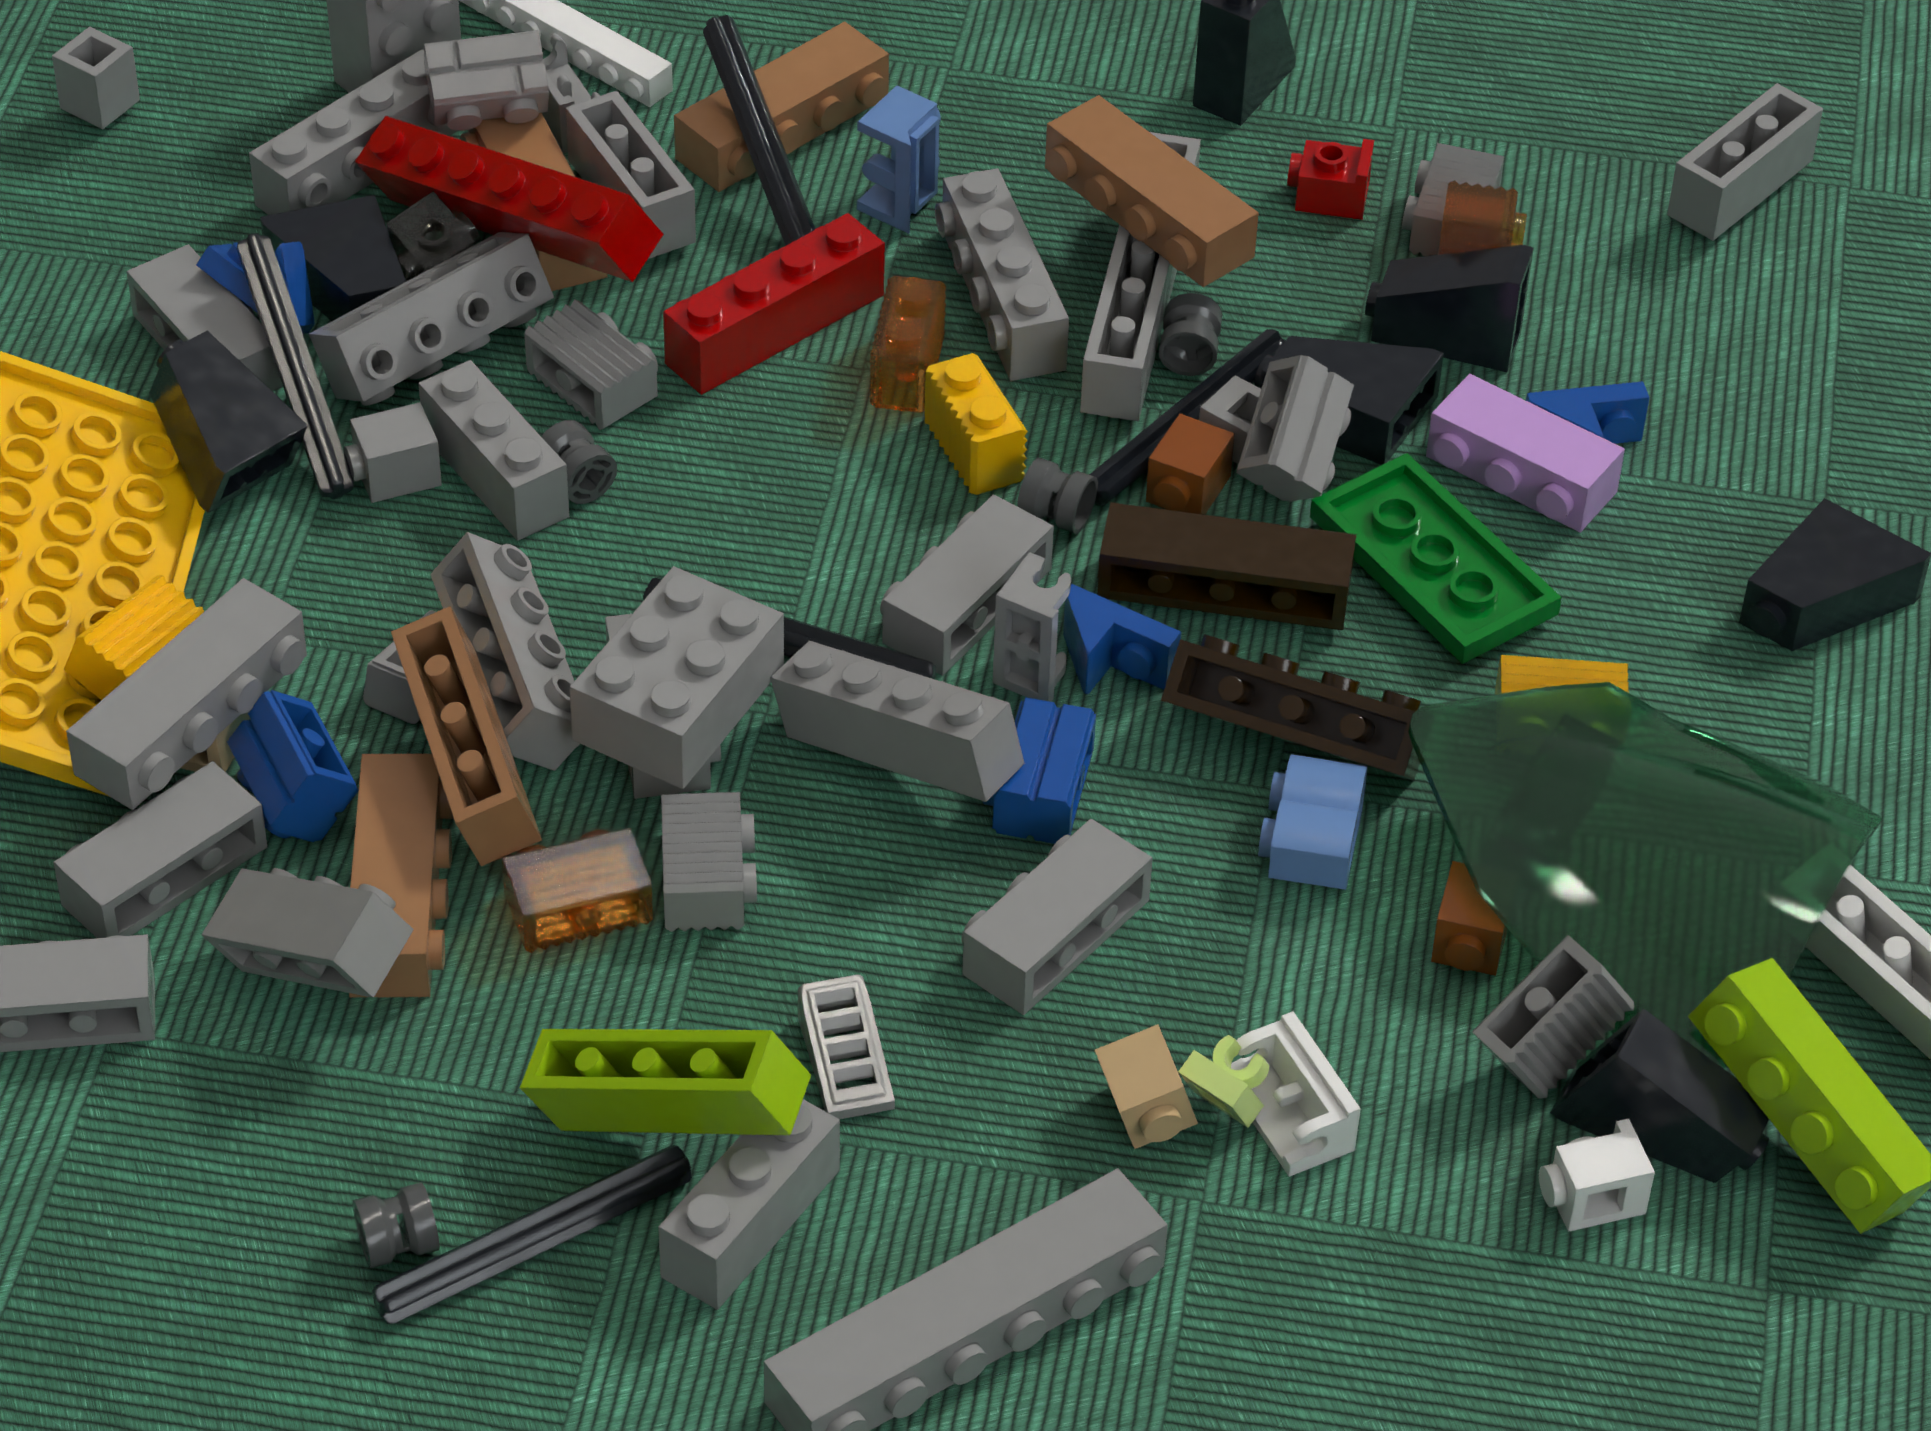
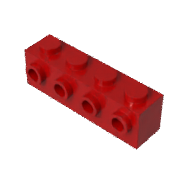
[663,213,885,395]

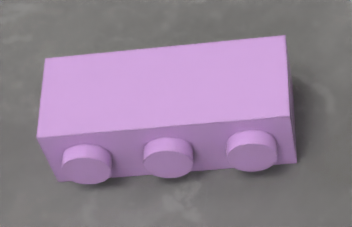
[1426,373,1625,533]

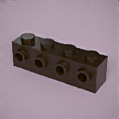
[1097,502,1356,630]
[1161,634,1434,780]

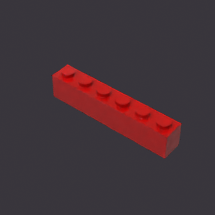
[355,116,664,282]

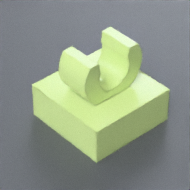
[1178,1035,1269,1128]

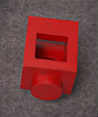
[1287,139,1374,220]

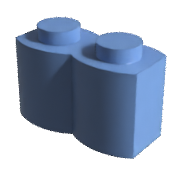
[1258,754,1367,890]

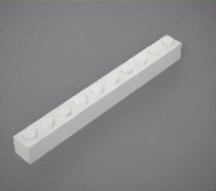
[459,0,673,107]

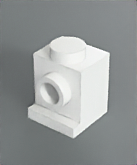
[1539,1119,1655,1232]

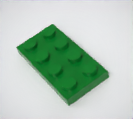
[1310,453,1562,664]

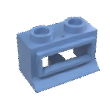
[857,86,941,234]

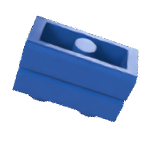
[227,690,359,842]
[983,697,1096,844]

